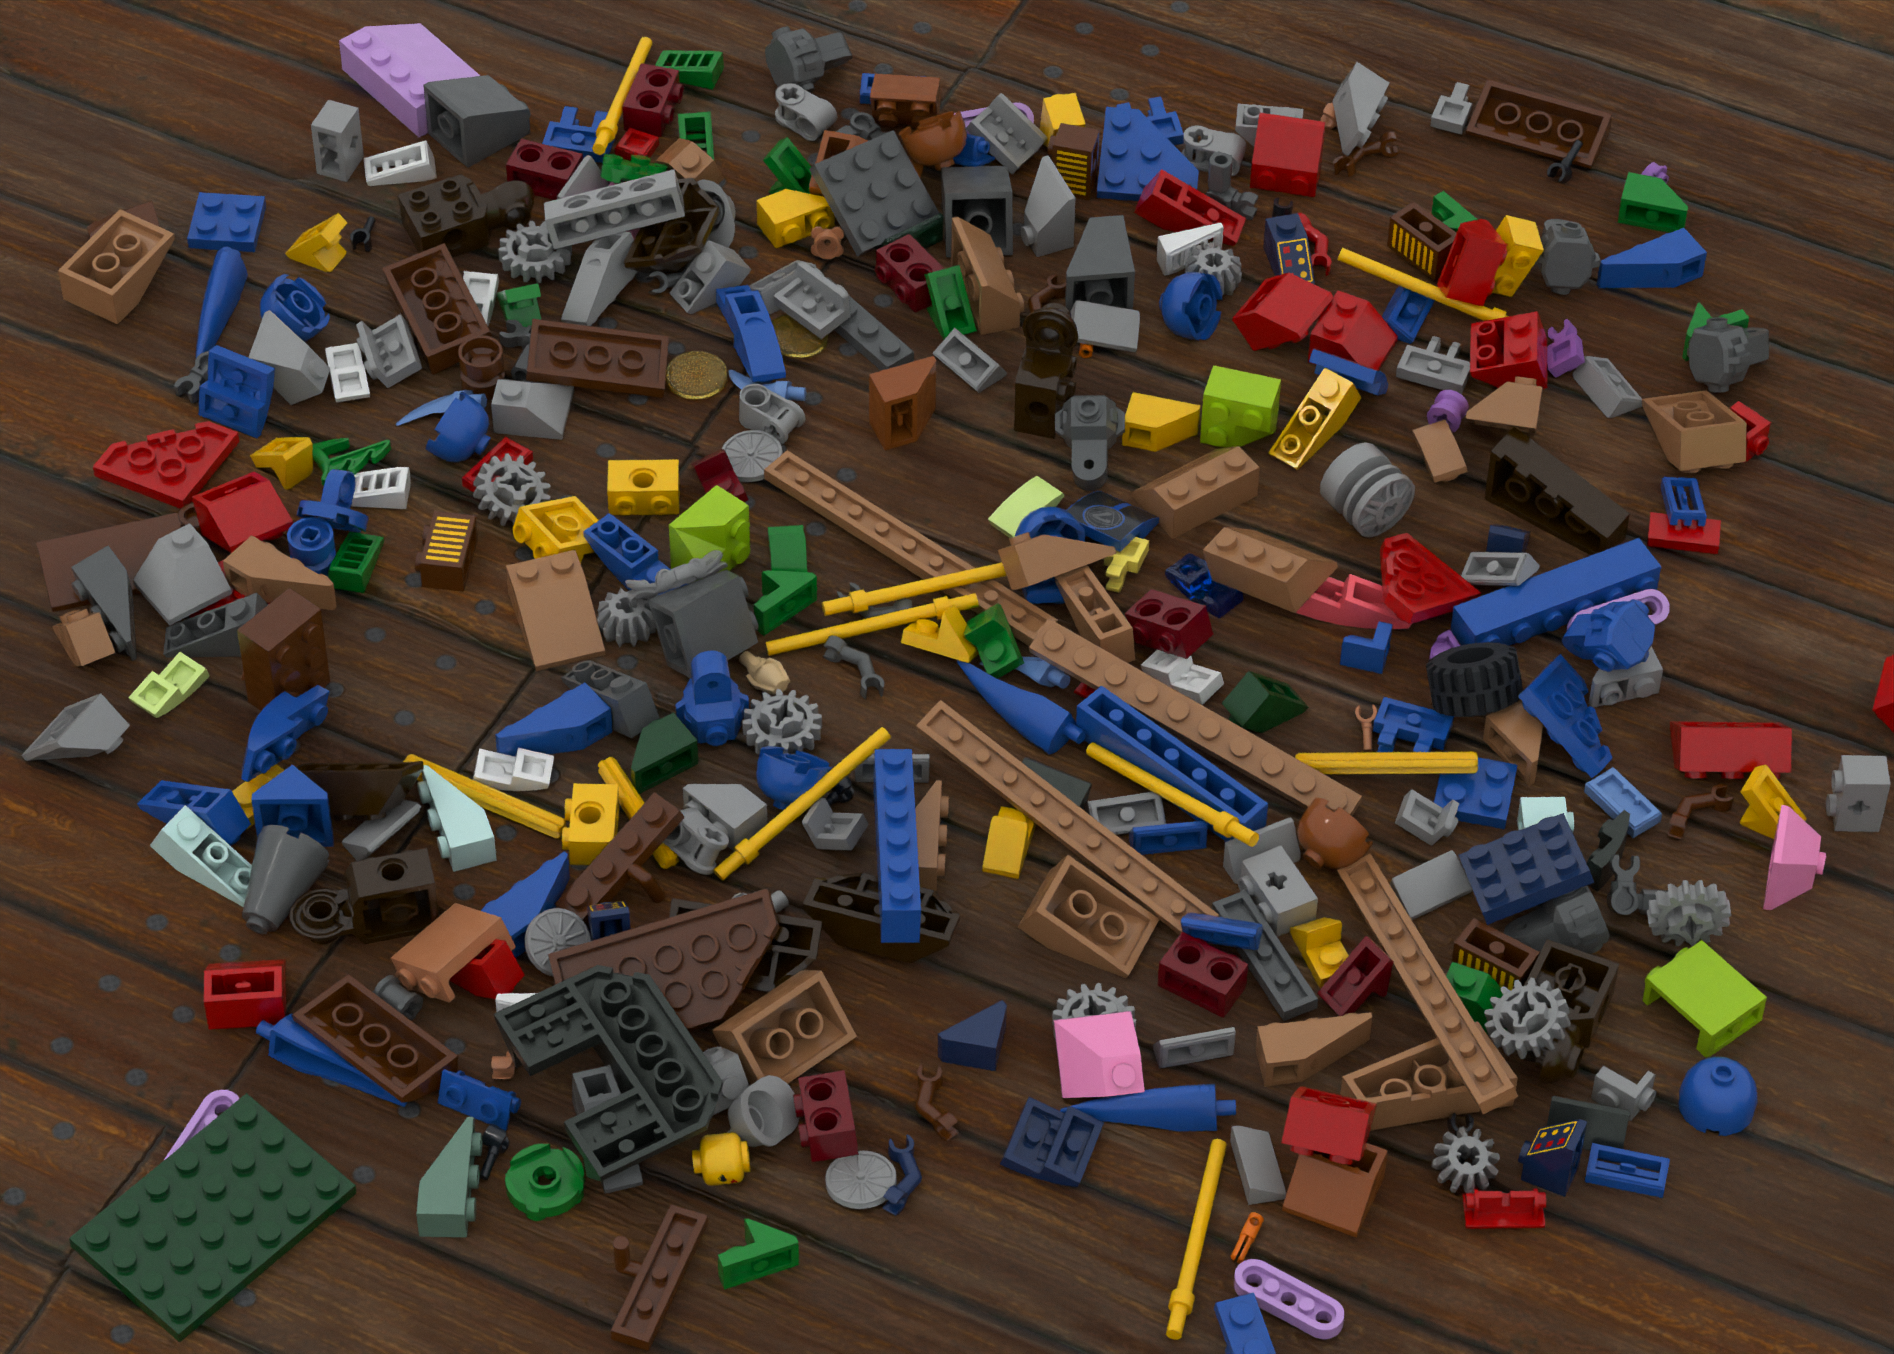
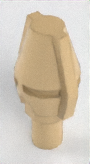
[739,651,791,695]

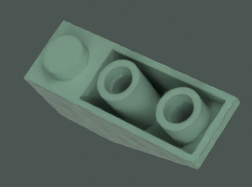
[416,1117,483,1237]

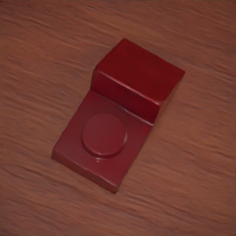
[691,449,749,502]
[1317,936,1394,1016]

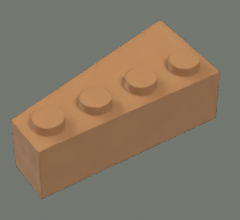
[1340,1021,1518,1131]

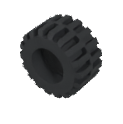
[1426,642,1523,717]

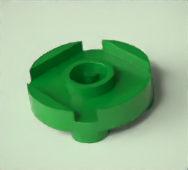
[600,154,668,184]
[505,1143,585,1221]

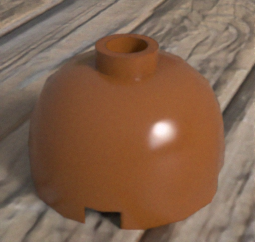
[899,111,967,170]
[1297,798,1373,870]

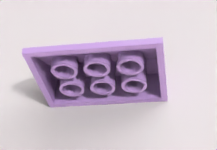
[339,23,480,137]

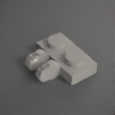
[1396,336,1471,395]

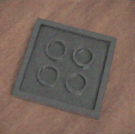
[809,130,941,257]

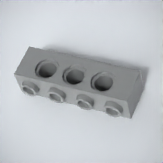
[544,169,685,250]

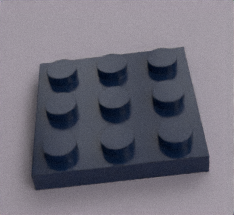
[1458,813,1594,925]

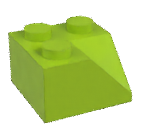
[1200,365,1281,448]
[669,485,750,582]

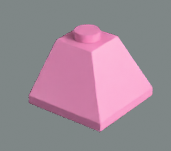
[1763,805,1826,911]
[1053,1011,1145,1098]

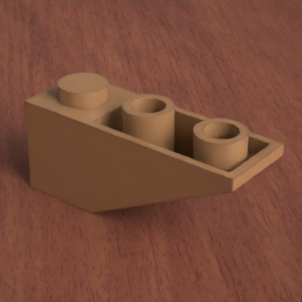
[223,535,337,610]
[915,780,949,891]
[1255,1012,1372,1087]

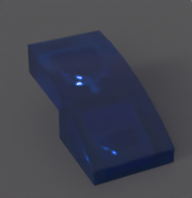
[1165,553,1244,618]

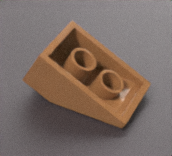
[58,209,175,324]
[1642,390,1746,473]
[506,550,606,671]
[1018,855,1160,978]

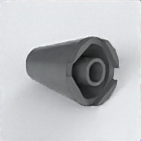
[242,825,329,934]

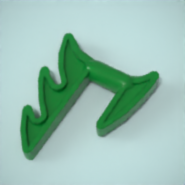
[313,438,391,486]

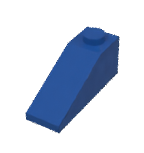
[137,780,251,846]

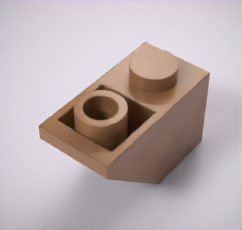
[52,608,116,666]

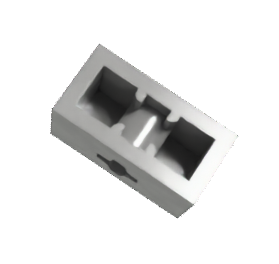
[311,100,364,182]
[1826,755,1891,832]
[1238,846,1318,937]

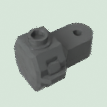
[765,26,853,93]
[1536,219,1601,295]
[1687,317,1769,392]
[1055,395,1125,491]
[1504,885,1610,954]

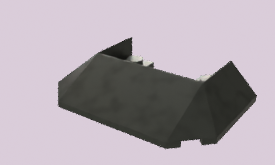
[494,965,723,1181]

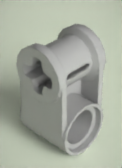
[775,83,838,141]
[1181,126,1247,177]
[739,384,806,445]
[662,808,729,875]

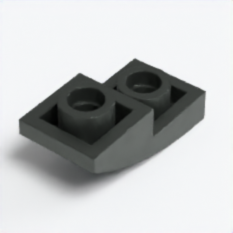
[1587,810,1630,892]

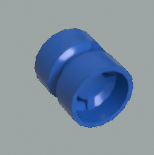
[287,517,336,578]

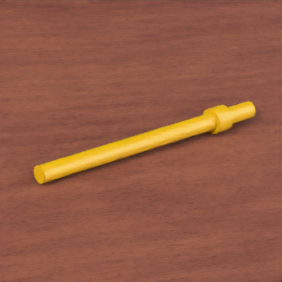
[592,37,652,155]
[1337,248,1509,321]
[822,562,1007,616]
[765,593,979,656]
[713,727,891,881]
[1086,742,1259,847]
[1166,1139,1227,1340]

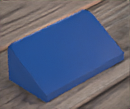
[1382,286,1435,344]
[1129,820,1208,855]
[1181,913,1263,950]

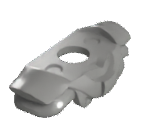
[625,550,728,600]

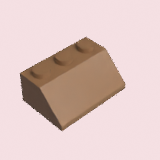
[951,217,1024,335]
[1466,377,1543,434]
[1131,446,1260,539]
[1203,527,1338,613]
[712,970,857,1085]

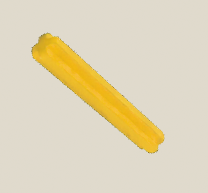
[598,757,679,869]

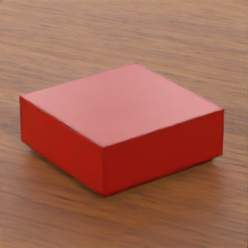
[615,128,659,160]

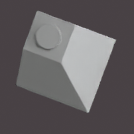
[1020,155,1076,257]
[248,310,330,405]
[491,379,574,440]
[133,523,232,626]
[21,693,130,761]

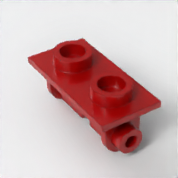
[1462,1188,1546,1229]

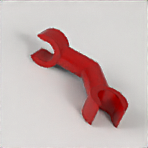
[1298,212,1332,276]

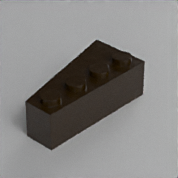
[1484,427,1630,555]

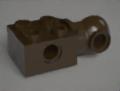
[398,174,534,257]
[1014,303,1079,439]
[290,848,439,944]
[1524,939,1619,1084]

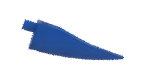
[195,247,248,359]
[957,660,1086,755]
[256,1013,408,1107]
[1060,1084,1236,1132]

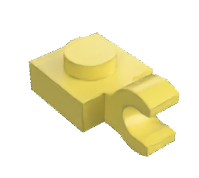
[1104,537,1149,593]

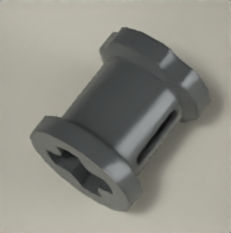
[373,975,423,1021]

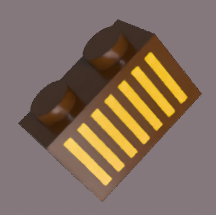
[1047,123,1100,201]
[1387,202,1457,281]
[415,511,478,592]
[1451,918,1540,990]

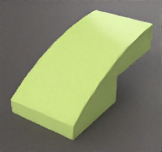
[988,476,1064,538]
[128,652,210,718]

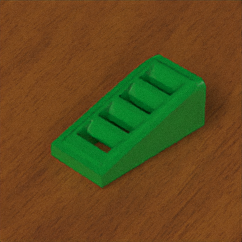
[655,50,724,90]
[678,111,714,160]
[328,531,384,593]

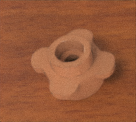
[811,226,844,259]

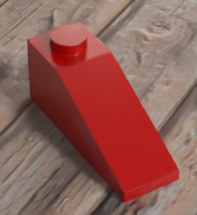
[1134,169,1246,246]
[449,939,525,999]

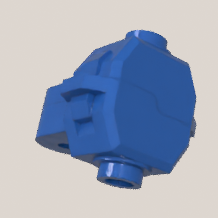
[1562,599,1655,672]
[675,651,749,746]

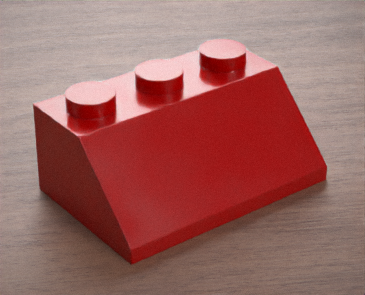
[1670,721,1792,779]

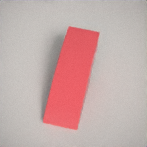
[1296,574,1412,629]

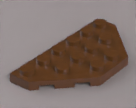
[548,888,780,1032]

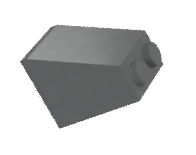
[423,75,531,168]
[941,166,1013,257]
[1065,215,1135,312]
[648,570,758,678]

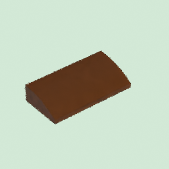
[1466,79,1612,169]
[382,243,492,375]
[36,513,181,612]
[292,974,458,1103]

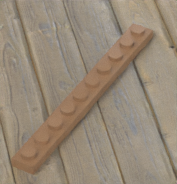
[764,450,1058,646]
[1029,618,1362,816]
[916,700,1219,935]
[1337,854,1518,1114]

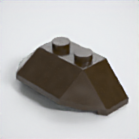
[623,178,720,274]
[296,761,424,821]
[803,872,960,963]
[669,898,823,992]

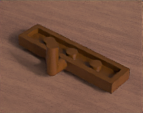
[555,792,685,927]
[611,1204,708,1351]

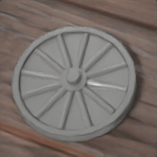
[722,430,783,482]
[525,908,591,976]
[825,1151,897,1209]

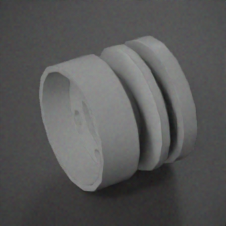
[1320,442,1415,537]

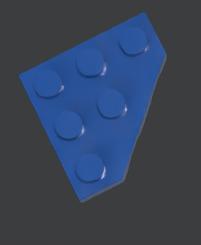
[1097,107,1199,201]
[1518,654,1612,778]

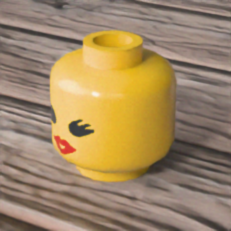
[692,1132,750,1186]

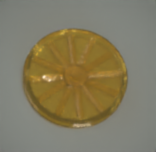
[772,314,829,358]
[666,351,728,400]

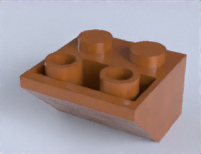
[870,73,941,129]
[869,356,936,451]
[1282,1143,1388,1238]

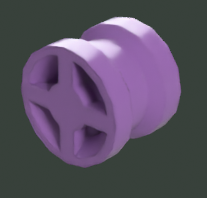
[1427,390,1469,433]

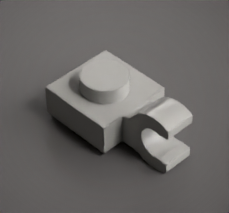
[1430,82,1472,134]

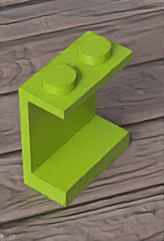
[1642,940,1767,1058]

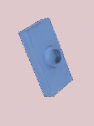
[1584,767,1662,838]

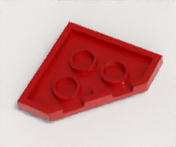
[93,421,240,509]
[1380,533,1482,624]

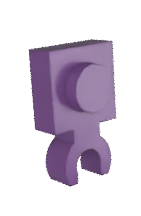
[1547,319,1585,378]

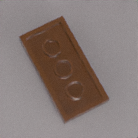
[526,319,669,398]

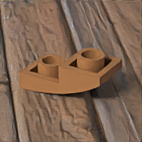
[1412,420,1468,482]

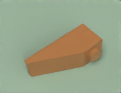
[998,532,1117,591]
[1055,565,1135,663]

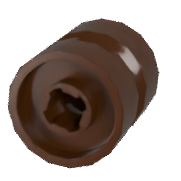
[458,335,505,400]

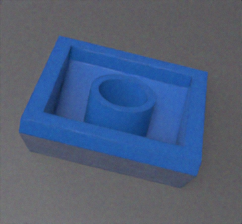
[251,765,334,847]

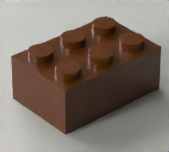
[237,588,330,711]

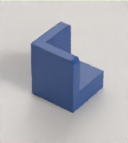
[1340,621,1393,674]

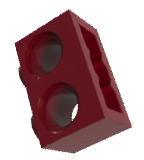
[622,63,684,137]
[506,139,583,200]
[875,234,945,313]
[1124,589,1214,659]
[1157,932,1248,1018]
[793,1070,859,1162]

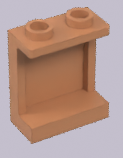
[390,903,516,1003]

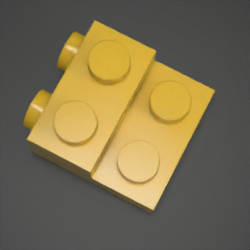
[512,496,599,564]

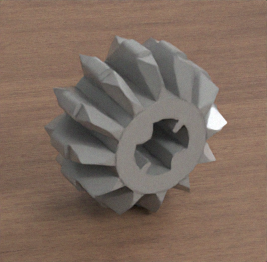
[1185,244,1242,296]
[597,587,656,648]
[1432,1126,1500,1193]

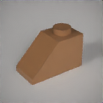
[656,138,724,184]
[1483,699,1543,786]

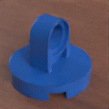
[296,469,369,533]

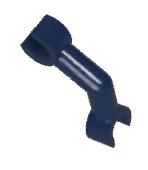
[883,1134,922,1216]

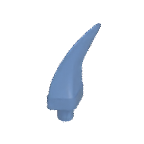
[728,370,807,401]
[395,390,487,426]
[979,656,1070,689]

